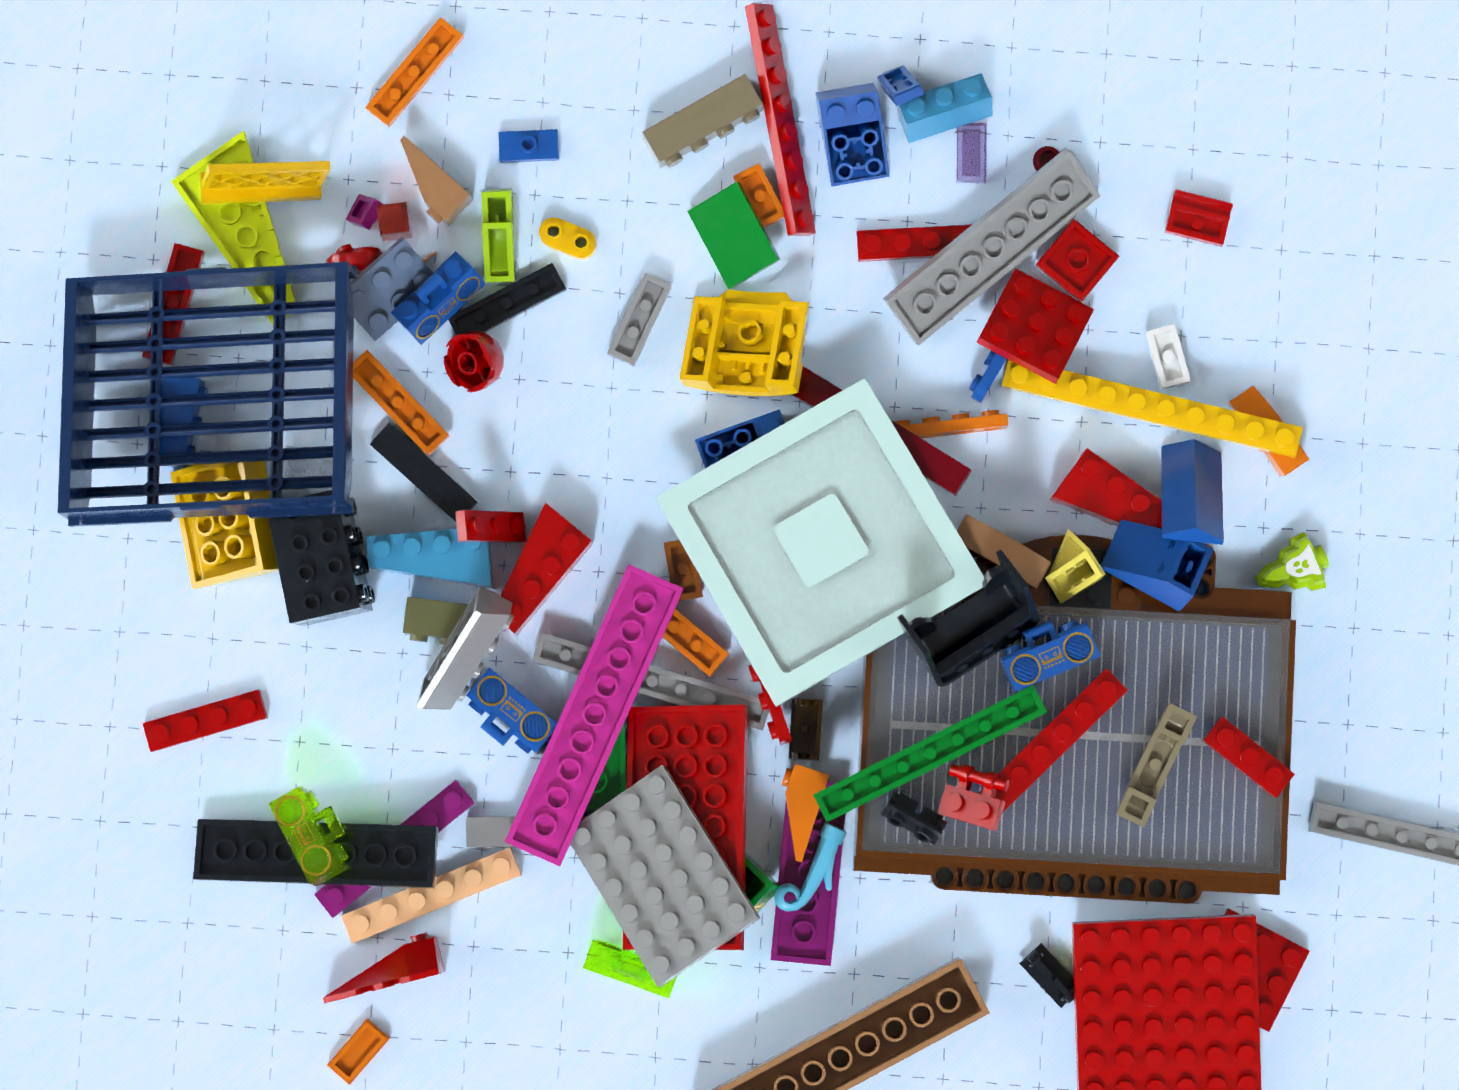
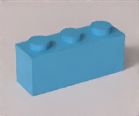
[898,73,993,143]

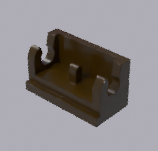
[788,698,823,761]

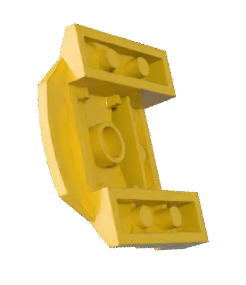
[679,289,809,396]

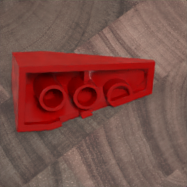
[323,932,445,1004]

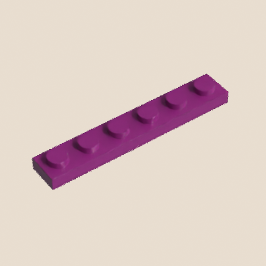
[314,780,475,918]

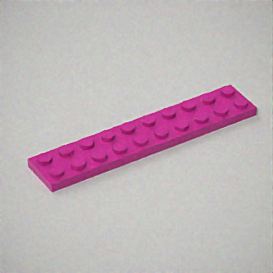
[504,564,684,867]

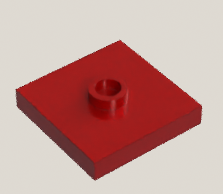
[1035,219,1120,303]

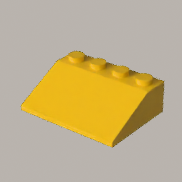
[170,461,279,589]

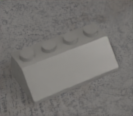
[417,585,514,710]

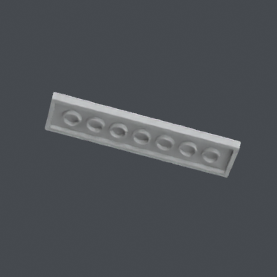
[882,148,1100,346]

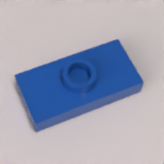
[877,65,924,106]
[498,129,559,163]

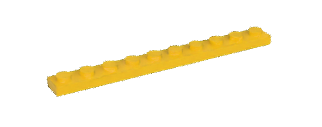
[1002,360,1303,458]

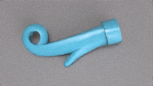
[774,822,847,911]

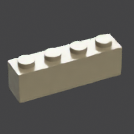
[642,74,763,169]

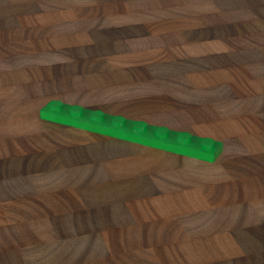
[813,685,1047,822]

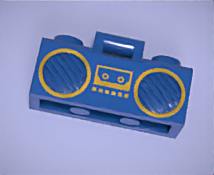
[391,251,486,345]
[999,620,1101,693]
[466,668,557,754]

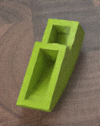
[481,188,515,283]

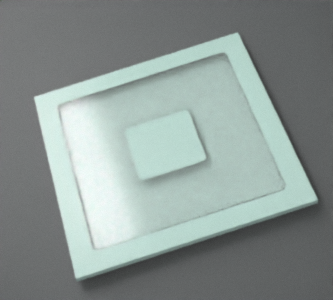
[655,378,984,707]

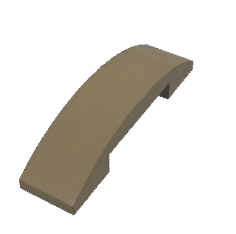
[1116,703,1198,828]

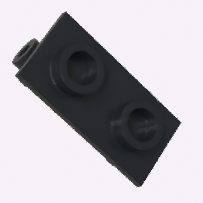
[881,792,947,845]
[1019,943,1074,1008]

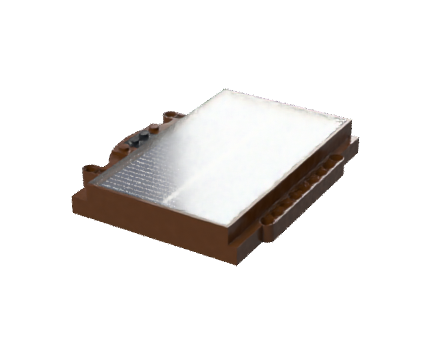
[852,535,1296,904]

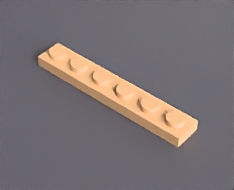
[341,847,522,944]

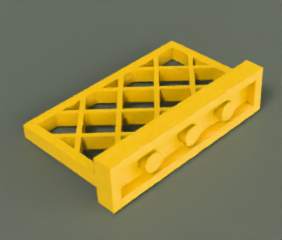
[199,161,331,204]

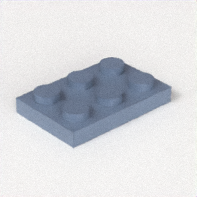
[351,237,434,341]

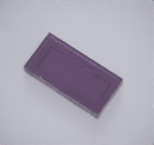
[956,123,987,183]

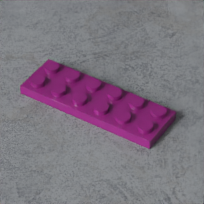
[770,782,846,966]

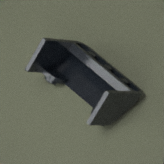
[897,549,1039,687]

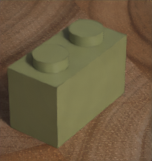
[402,597,468,645]

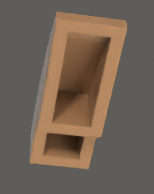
[957,514,1051,589]

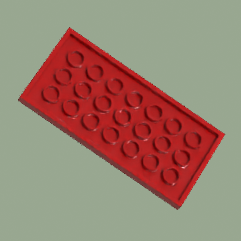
[622,704,748,951]

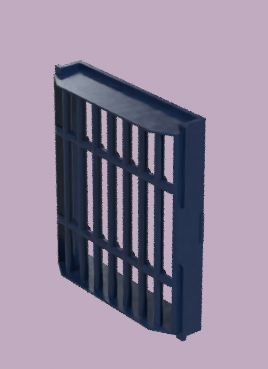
[57,262,357,527]

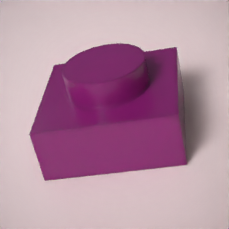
[345,194,383,230]

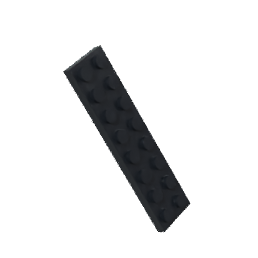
[193,819,439,888]

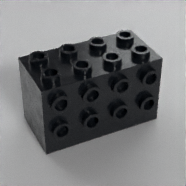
[268,490,375,626]

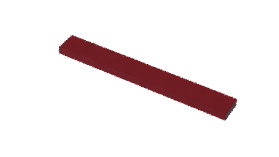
[790,366,972,497]

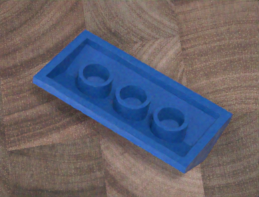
[1161,439,1224,545]

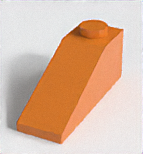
[781,764,829,863]

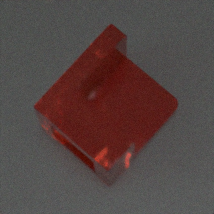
[376,202,413,241]

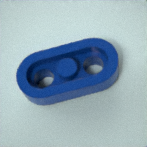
[969,351,1007,403]

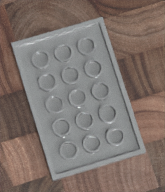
[570,765,761,987]

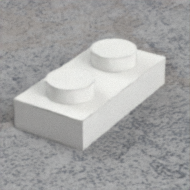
[1145,324,1191,390]

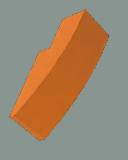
[1228,386,1310,477]

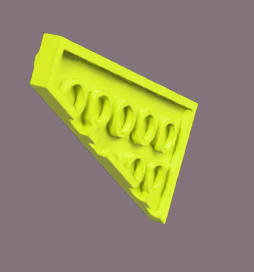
[171,130,296,325]

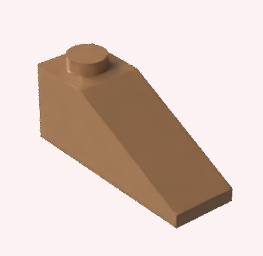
[400,136,472,226]

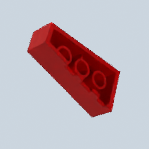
[1049,448,1162,529]
[501,502,593,636]

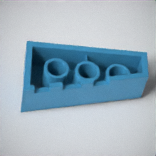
[366,529,494,589]

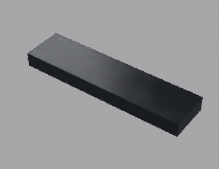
[448,263,566,335]
[369,422,478,522]

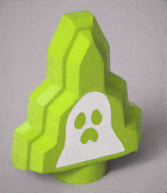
[1255,532,1329,591]

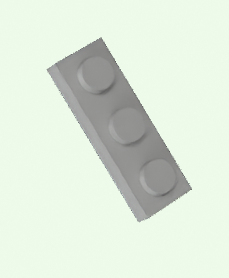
[607,273,672,367]

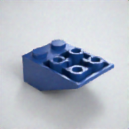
[815,83,890,187]
[695,409,785,469]
[1100,520,1214,612]

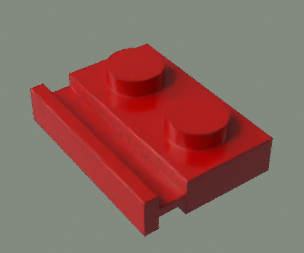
[1164,189,1233,247]

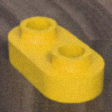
[539,217,597,260]

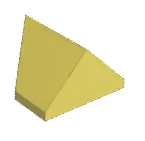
[1045,529,1106,603]

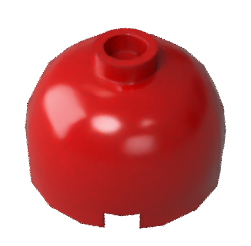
[443,331,504,393]

